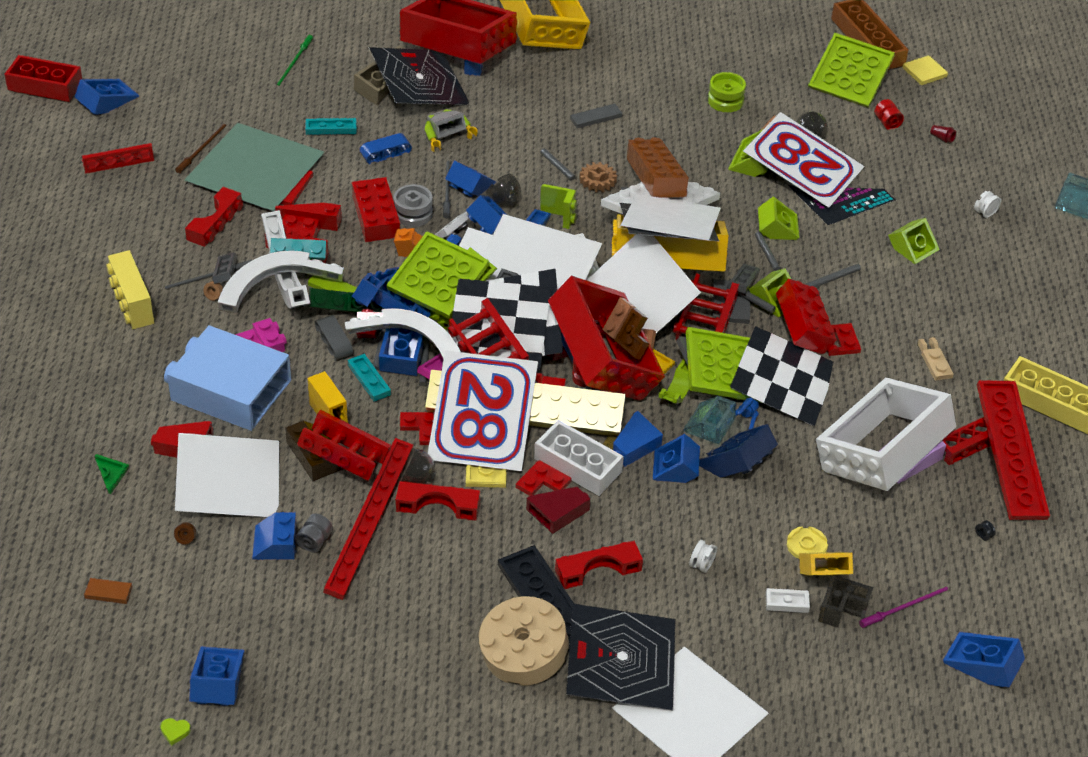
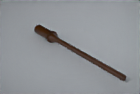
[175,124,226,174]

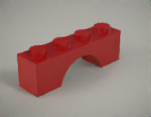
[185,187,243,247]
[395,481,480,521]
[555,540,643,589]

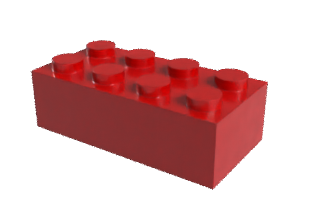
[4,55,82,102]
[352,177,400,242]
[776,278,837,354]

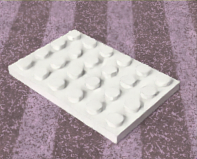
[601,181,720,214]

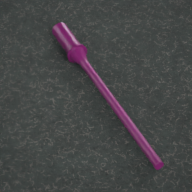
[859,587,948,628]

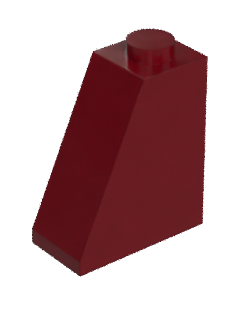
[526,487,590,534]

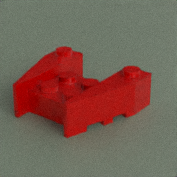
[265,203,342,263]

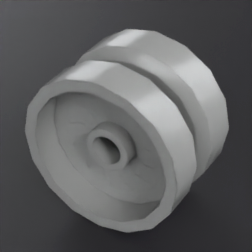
[393,184,433,227]

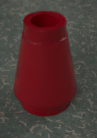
[930,125,957,143]

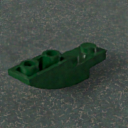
[308,288,384,313]

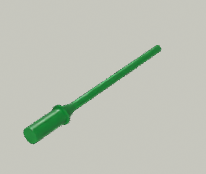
[277,35,313,86]

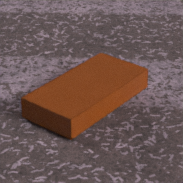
[84,578,132,604]

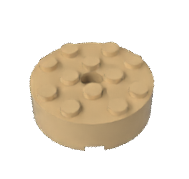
[479,596,569,686]

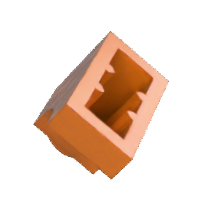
[394,228,423,257]

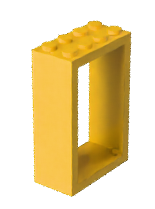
[500,0,590,49]
[611,214,729,271]

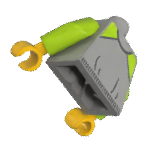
[425,109,478,152]

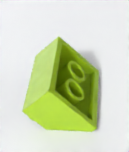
[728,129,768,177]

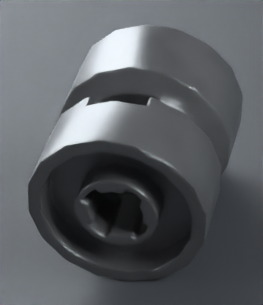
[295,513,333,553]

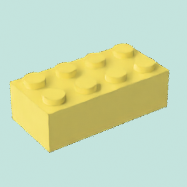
[106,250,154,329]

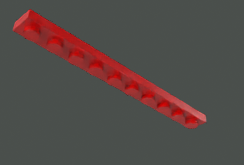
[323,438,413,600]

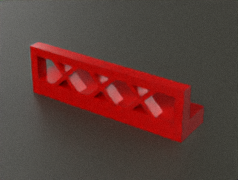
[82,143,154,174]
[942,417,991,465]

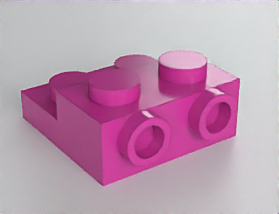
[235,318,287,352]

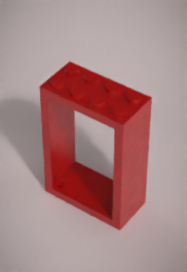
[400,0,517,64]
[548,275,665,400]

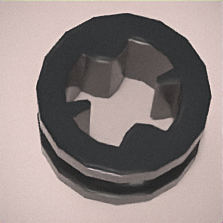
[975,520,996,541]

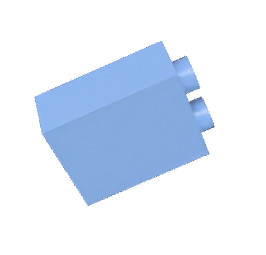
[164,325,291,431]

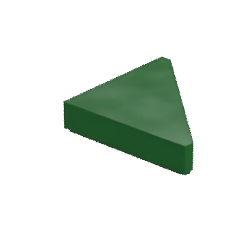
[95,454,129,494]

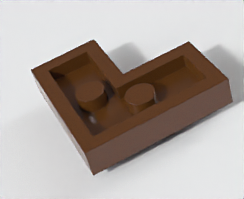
[614,308,649,359]

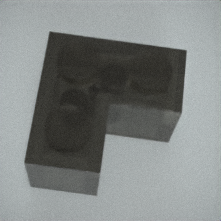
[818,575,874,628]

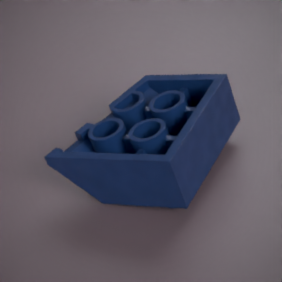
[699,424,778,478]

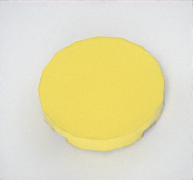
[787,527,828,559]

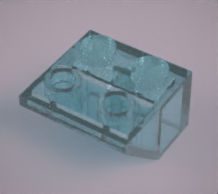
[1055,173,1088,219]
[683,396,736,444]

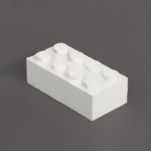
[534,420,623,496]

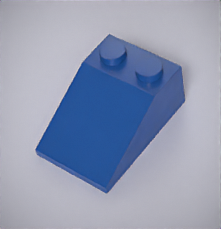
[75,79,139,115]
[379,328,425,376]
[943,632,1025,687]
[189,647,244,706]

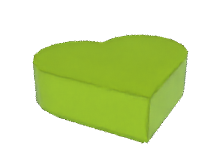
[160,718,191,746]

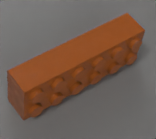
[831,0,909,69]
[627,137,689,198]

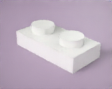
[435,212,469,239]
[766,588,810,613]

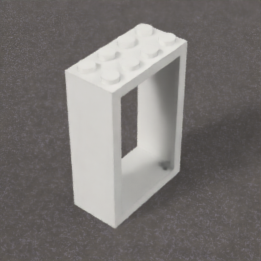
[816,378,956,491]

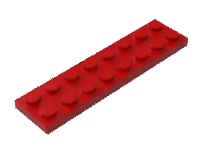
[976,380,1050,520]

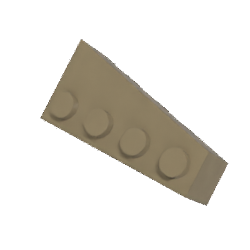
[353,45,405,105]

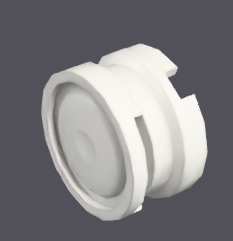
[974,191,1001,218]
[689,540,717,573]

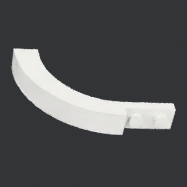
[261,210,310,308]
[218,251,344,313]
[345,308,461,359]

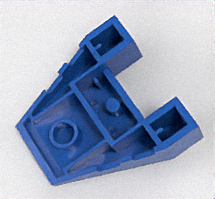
[352,267,430,317]

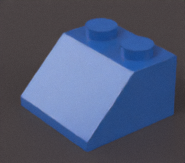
[445,160,496,197]
[466,195,507,235]
[653,434,700,483]
[252,512,297,560]

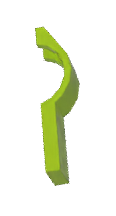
[659,358,690,404]

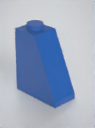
[613,411,663,467]

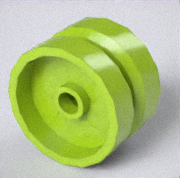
[708,72,746,113]

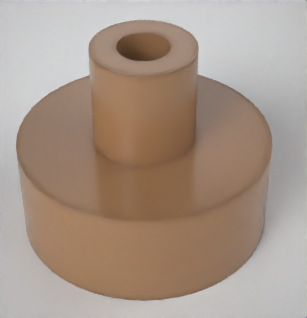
[203,281,223,301]

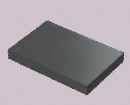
[713,279,750,324]

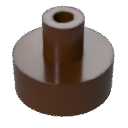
[174,522,196,544]

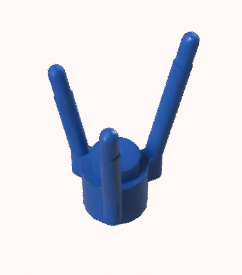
[717,398,759,430]

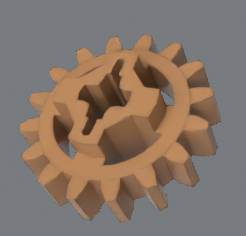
[579,162,617,192]

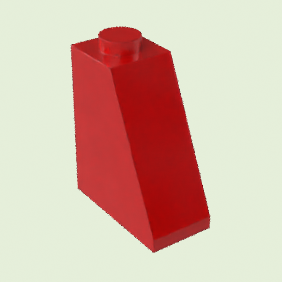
[151,421,213,458]

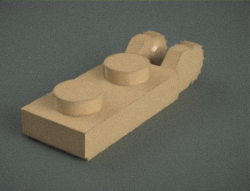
[918,337,953,381]

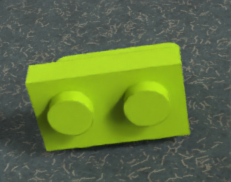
[540,184,577,229]

